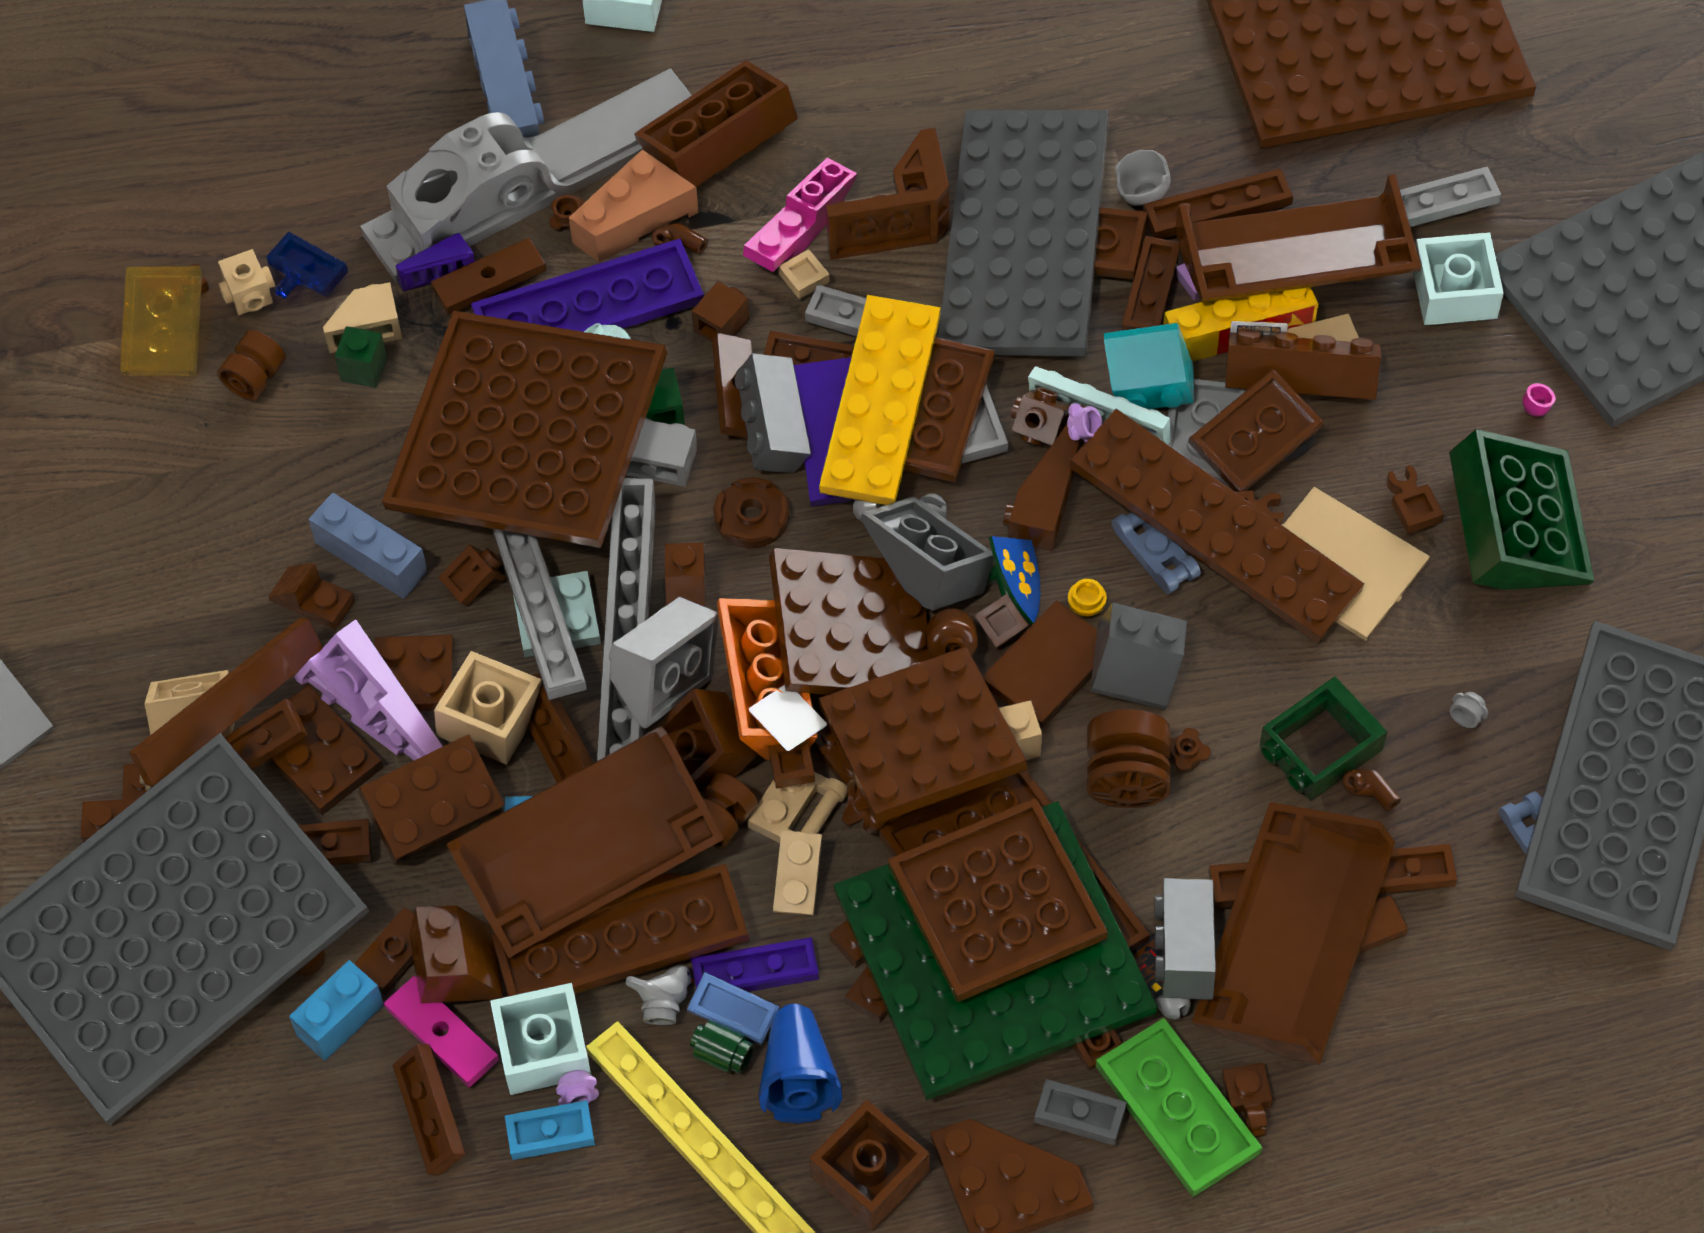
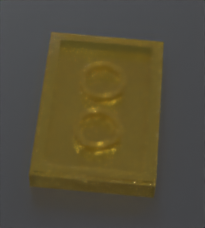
[120,266,202,376]

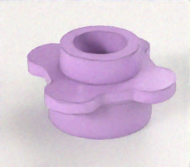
[1067,403,1102,443]
[556,1070,599,1105]

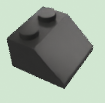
[1090,603,1187,710]

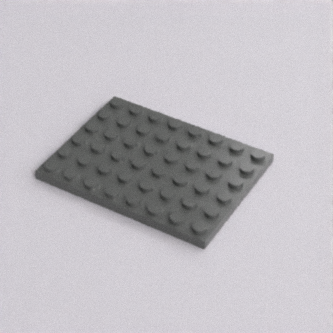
[1495,151,1704,428]
[0,733,370,1125]

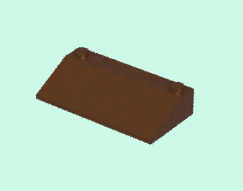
[1175,174,1421,303]
[447,726,724,958]
[1192,802,1395,1065]

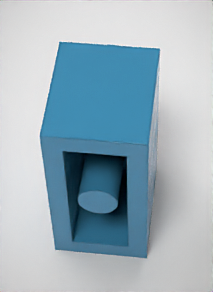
[289,960,384,1061]

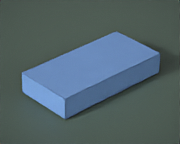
[687,972,779,1046]

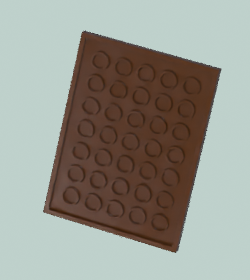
[1206,0,1536,148]

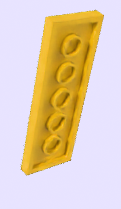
[819,295,941,505]

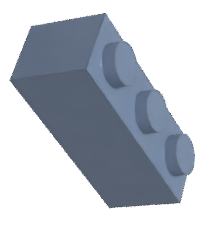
[308,493,428,599]

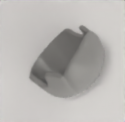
[1115,150,1171,206]

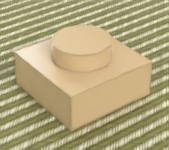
[778,249,830,299]

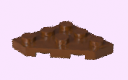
[930,1119,1094,1233]

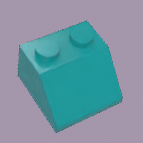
[1104,323,1194,409]

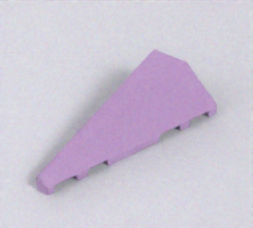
[294,619,443,760]

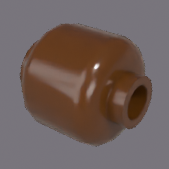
[927,609,978,658]

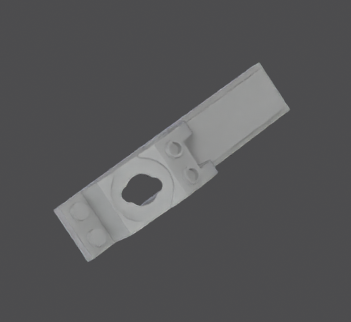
[360,68,692,284]

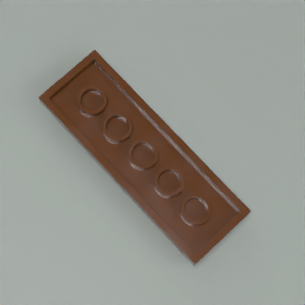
[492,863,749,996]

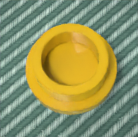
[1068,579,1107,617]

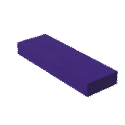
[691,937,819,992]

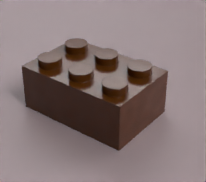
[358,734,505,864]

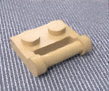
[747,772,847,843]

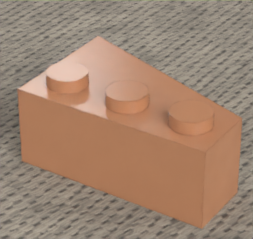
[569,150,699,262]

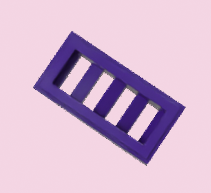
[395,233,475,292]

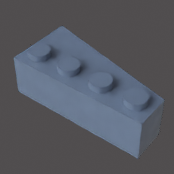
[464,0,544,137]

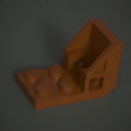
[826,128,949,260]

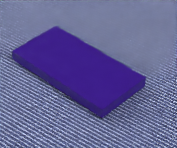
[793,357,856,507]

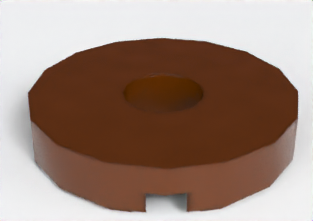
[713,477,790,549]

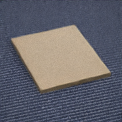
[1281,487,1430,641]

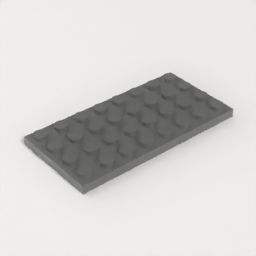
[938,110,1109,356]
[1514,621,1704,951]

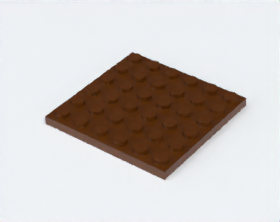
[382,311,668,548]

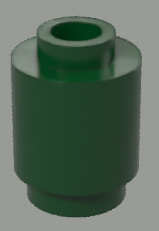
[690,1020,754,1074]

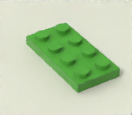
[1095,1018,1263,1198]

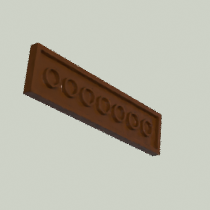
[1069,409,1365,644]

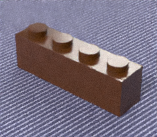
[1225,329,1381,400]

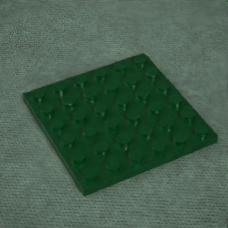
[833,801,1157,1101]

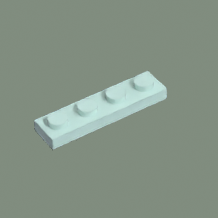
[1028,366,1171,445]

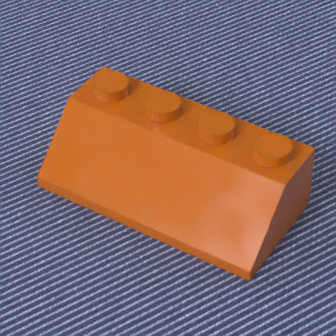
[717,598,817,760]

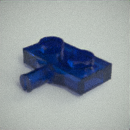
[266,231,348,299]

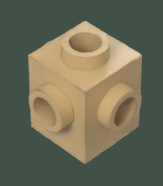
[218,249,275,316]

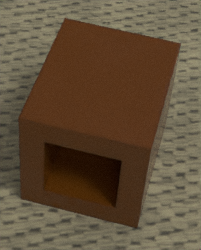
[692,281,749,342]

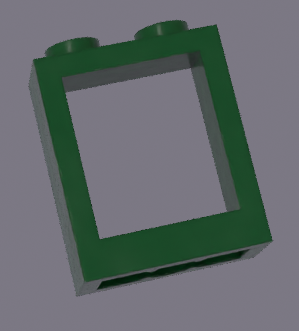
[1259,676,1388,801]

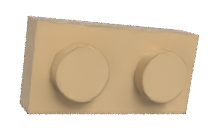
[773,831,823,916]

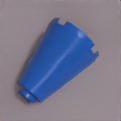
[758,1004,843,1123]

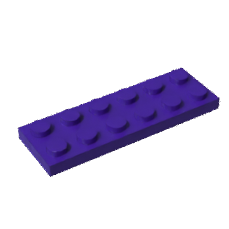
[471,239,704,332]

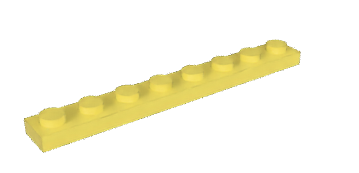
[586,1021,816,1233]

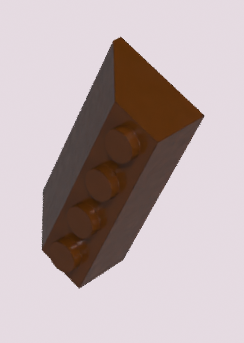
[634,60,798,188]

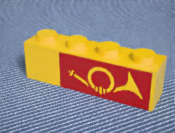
[1163,287,1318,362]

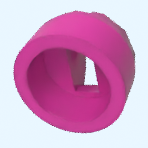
[1522,383,1556,417]

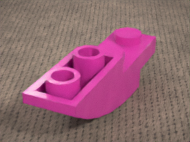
[743,158,857,272]

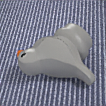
[626,965,694,1026]

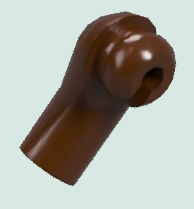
[652,223,708,255]
[1342,769,1401,811]

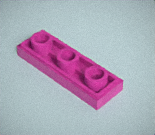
[384,976,499,1088]

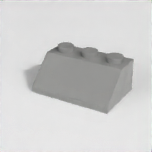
[609,597,718,728]

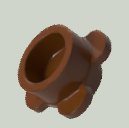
[549,195,585,229]
[1170,728,1211,771]

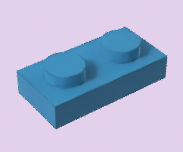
[505,1100,595,1160]

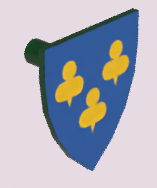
[987,536,1041,625]

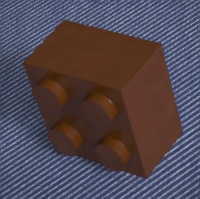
[809,1100,929,1231]

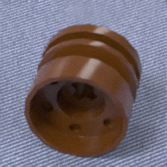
[1087,709,1170,808]

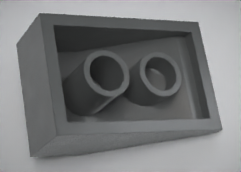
[860,497,994,611]

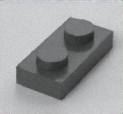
[1034,1079,1127,1146]

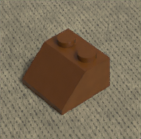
[647,689,757,793]
[409,905,503,1004]

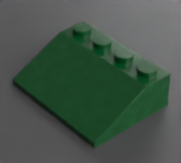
[1449,429,1594,590]

